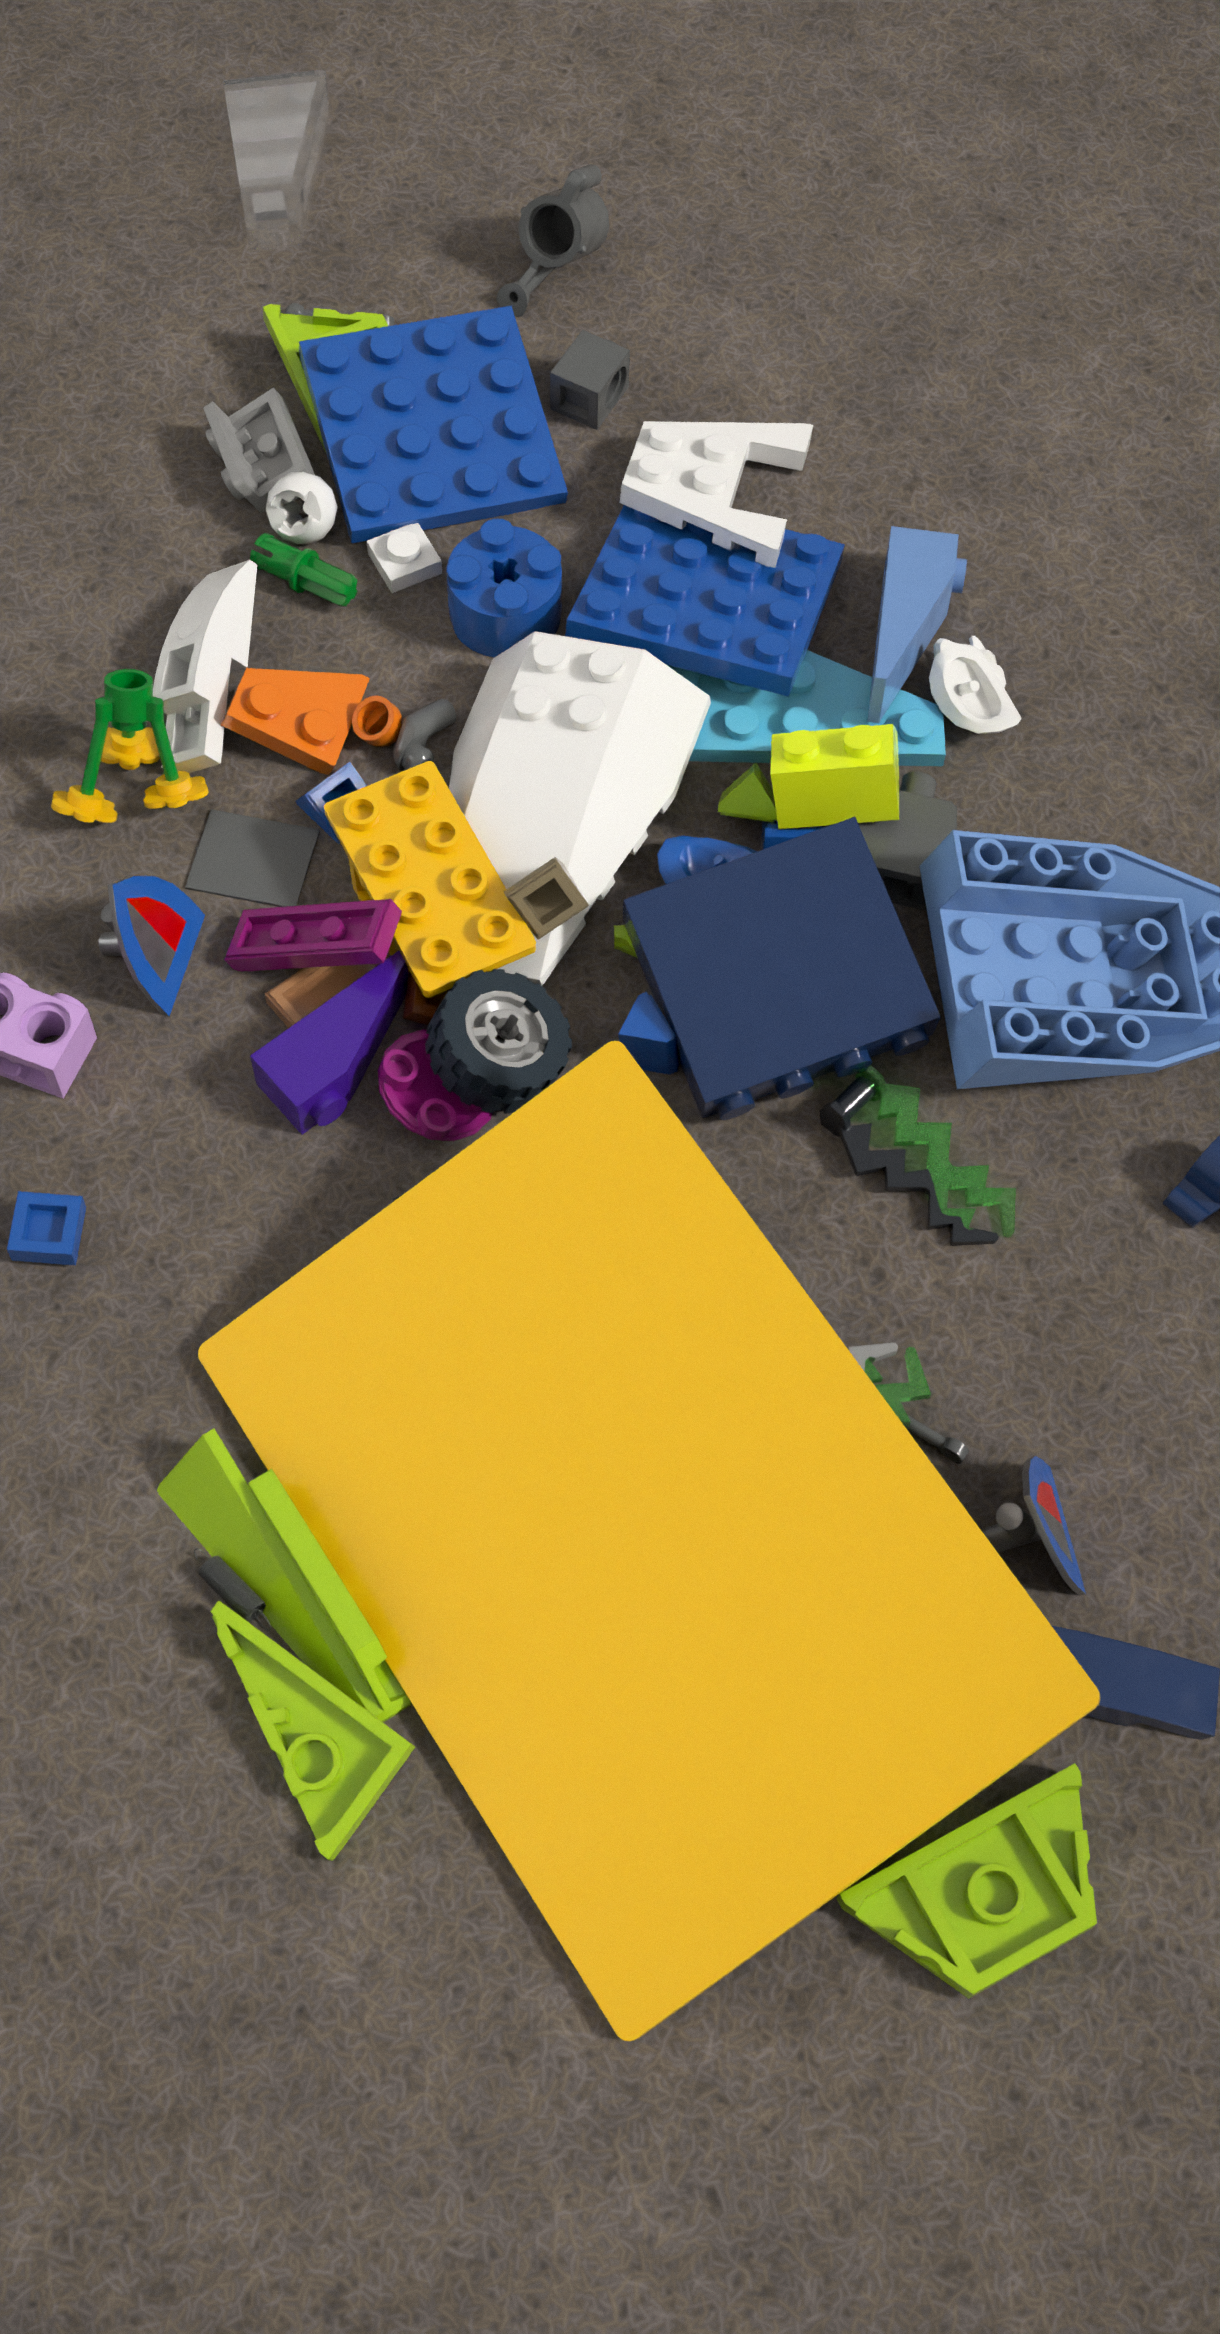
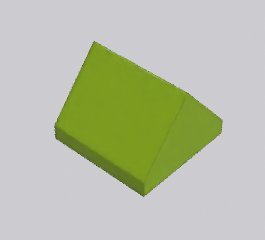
[718,762,777,822]

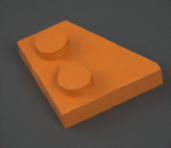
[221,668,370,775]

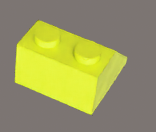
[770,724,899,829]

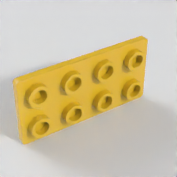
[324,761,536,998]

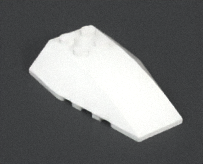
[449,631,711,986]

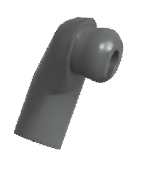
[392,698,456,771]

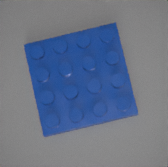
[299,306,568,543]
[565,505,845,697]

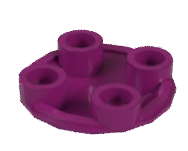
[378,1030,493,1142]

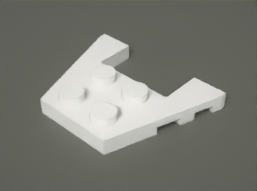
[619,421,813,568]

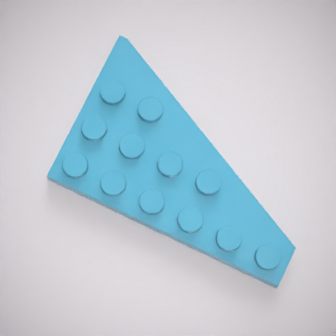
[667,650,946,766]

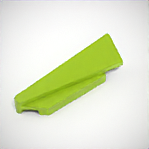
[157,1428,412,1722]

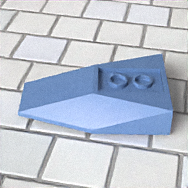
[919,830,1220,1089]

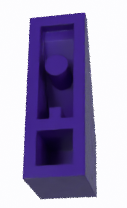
[250,951,408,1135]

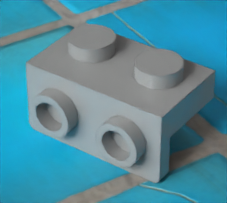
[203,387,315,513]

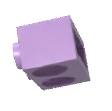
[0,973,97,1099]

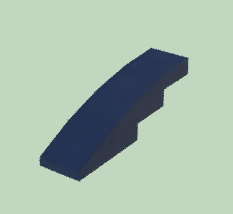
[1051,1625,1220,1740]

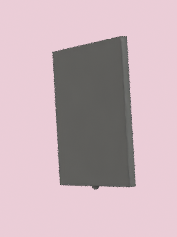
[185,809,320,907]

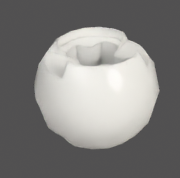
[265,472,337,544]

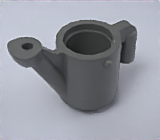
[496,164,610,317]

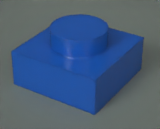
[7,1191,86,1265]

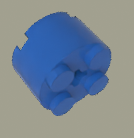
[446,519,562,658]

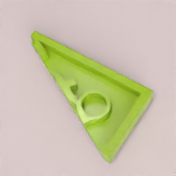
[210,1600,415,1861]

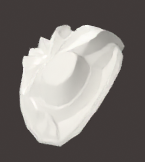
[929,636,1022,734]

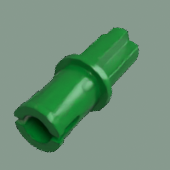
[250,533,358,607]

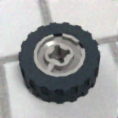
[425,969,572,1114]

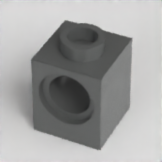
[550,330,630,430]

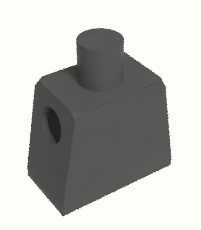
[858,771,957,911]

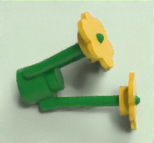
[51,669,209,823]

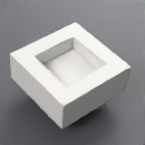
[367,523,442,593]

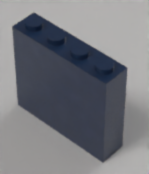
[623,817,941,1120]

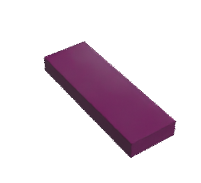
[224,899,402,972]

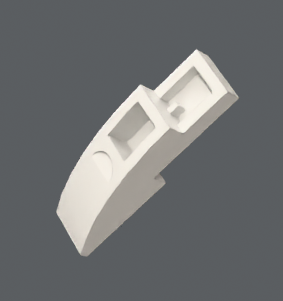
[153,560,257,773]

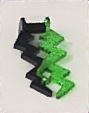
[820,1065,1016,1246]

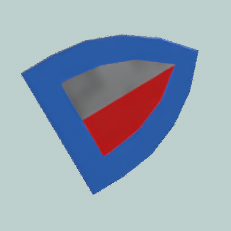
[99,876,205,1017]
[981,1456,1086,1595]

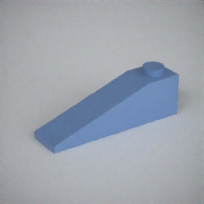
[867,526,967,723]

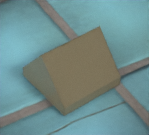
[503,857,589,940]

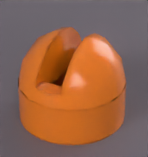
[352,696,403,747]

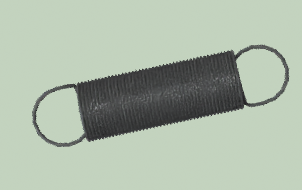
[194,1548,271,1630]

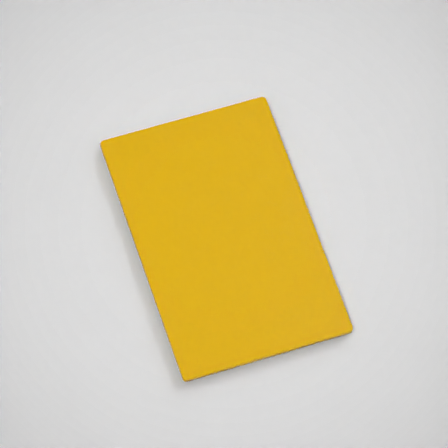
[198,1041,1100,2041]

